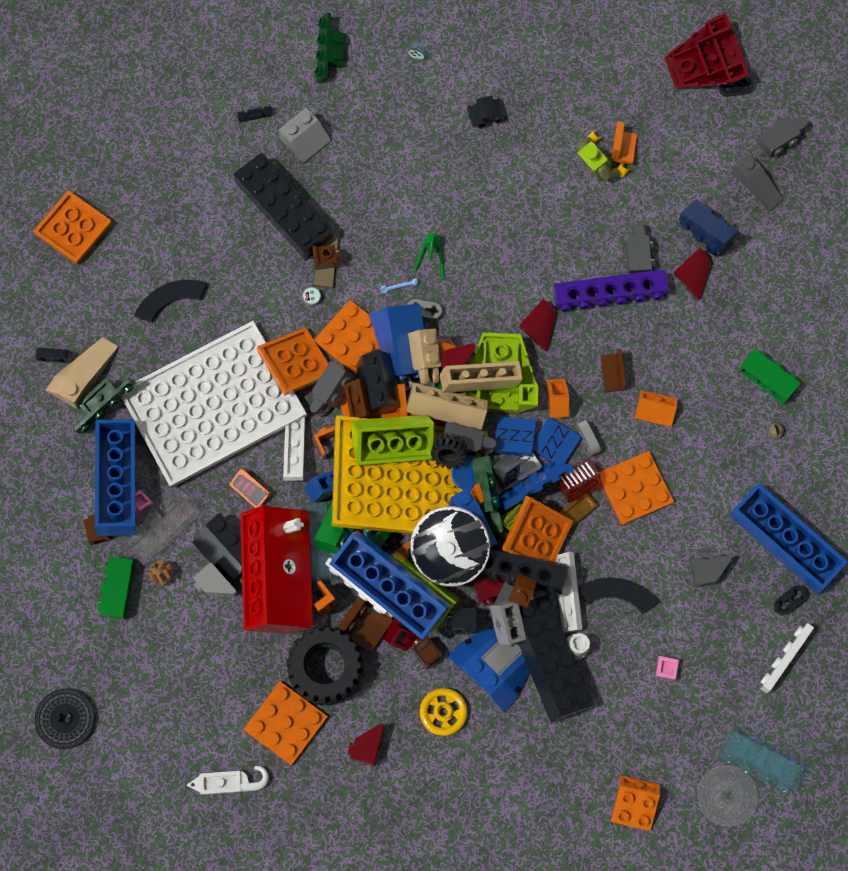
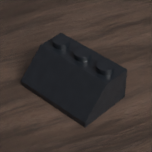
[356,349,400,419]
[192,513,242,584]

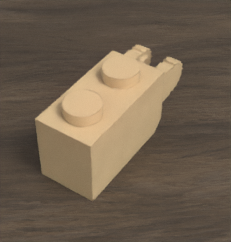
[408,329,441,385]

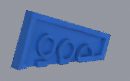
[498,463,574,510]

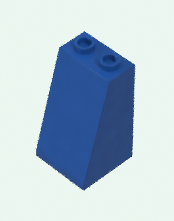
[369,304,429,380]

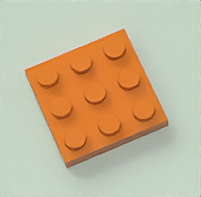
[33,190,113,265]
[314,300,380,377]
[256,327,329,396]
[597,451,674,526]
[501,496,573,564]
[243,681,328,766]

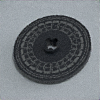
[35,688,95,749]

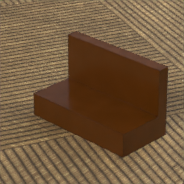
[600,348,626,393]
[344,378,371,418]

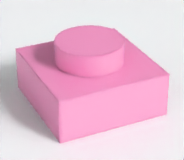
[655,656,679,680]

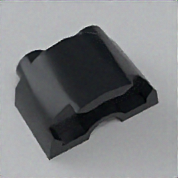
[467,96,507,128]

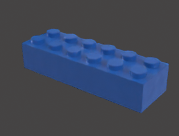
[95,419,136,536]
[729,483,848,594]
[329,530,451,640]

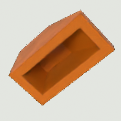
[546,379,569,419]

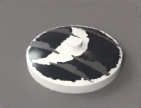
[410,506,490,586]

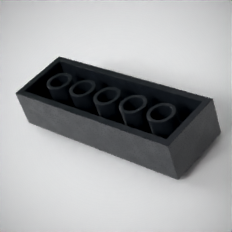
[233,152,333,260]
[518,595,594,723]

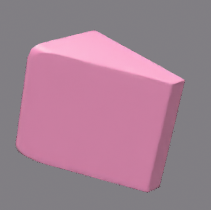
[136,490,153,518]

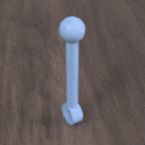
[380,279,419,294]

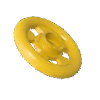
[420,688,468,736]

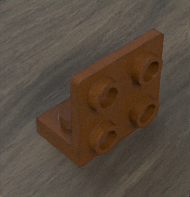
[337,596,392,653]

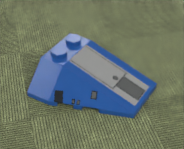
[447,626,530,712]

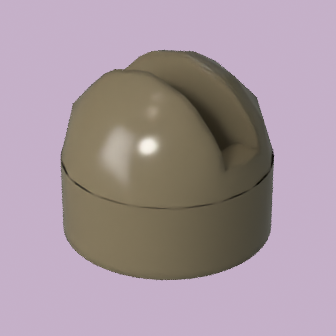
[768,423,784,439]

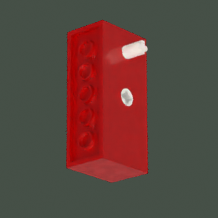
[240,505,313,634]

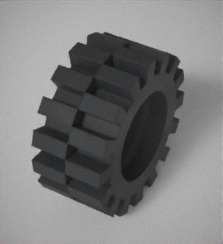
[431,433,468,469]

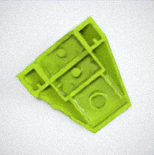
[461,333,538,413]

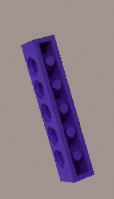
[553,269,669,312]

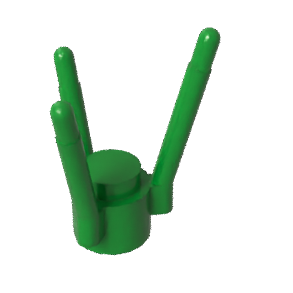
[413,233,445,280]

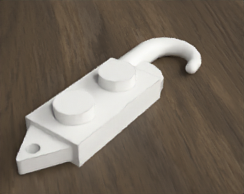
[187,766,269,795]

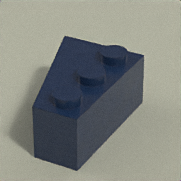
[678,199,739,257]

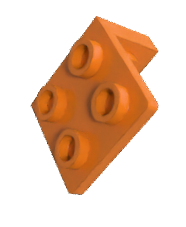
[611,775,660,831]

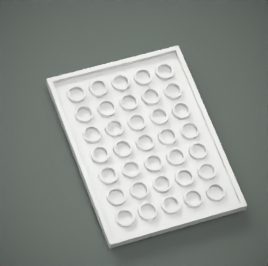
[122,321,307,488]

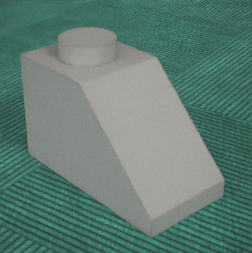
[193,563,238,597]

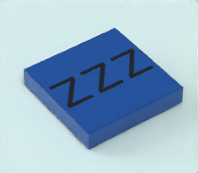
[493,416,537,457]
[533,417,582,464]

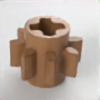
[148,560,174,585]

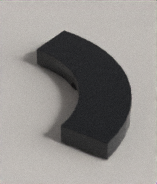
[134,280,207,323]
[578,578,659,614]

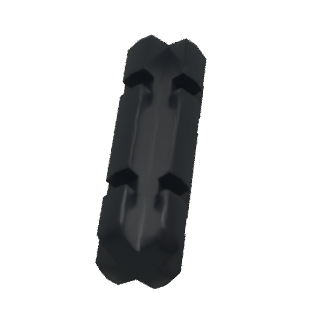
[237,105,273,122]

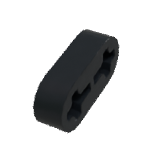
[719,77,753,97]
[35,348,72,363]
[773,585,807,616]

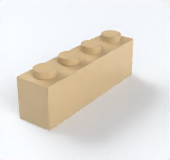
[440,361,522,393]
[406,383,488,430]

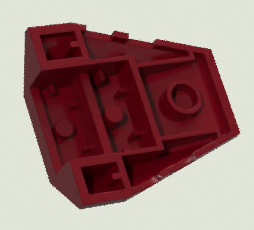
[664,13,750,89]

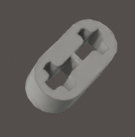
[407,299,442,321]
[576,420,601,456]

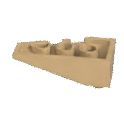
[45,337,119,409]

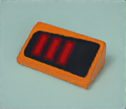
[437,335,456,351]
[229,469,271,508]

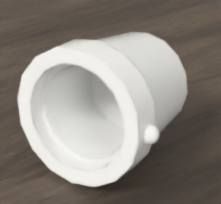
[567,633,590,660]

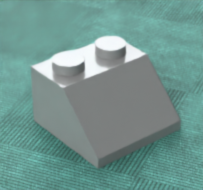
[278,108,331,163]

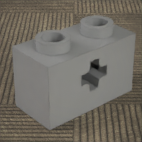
[489,600,526,645]

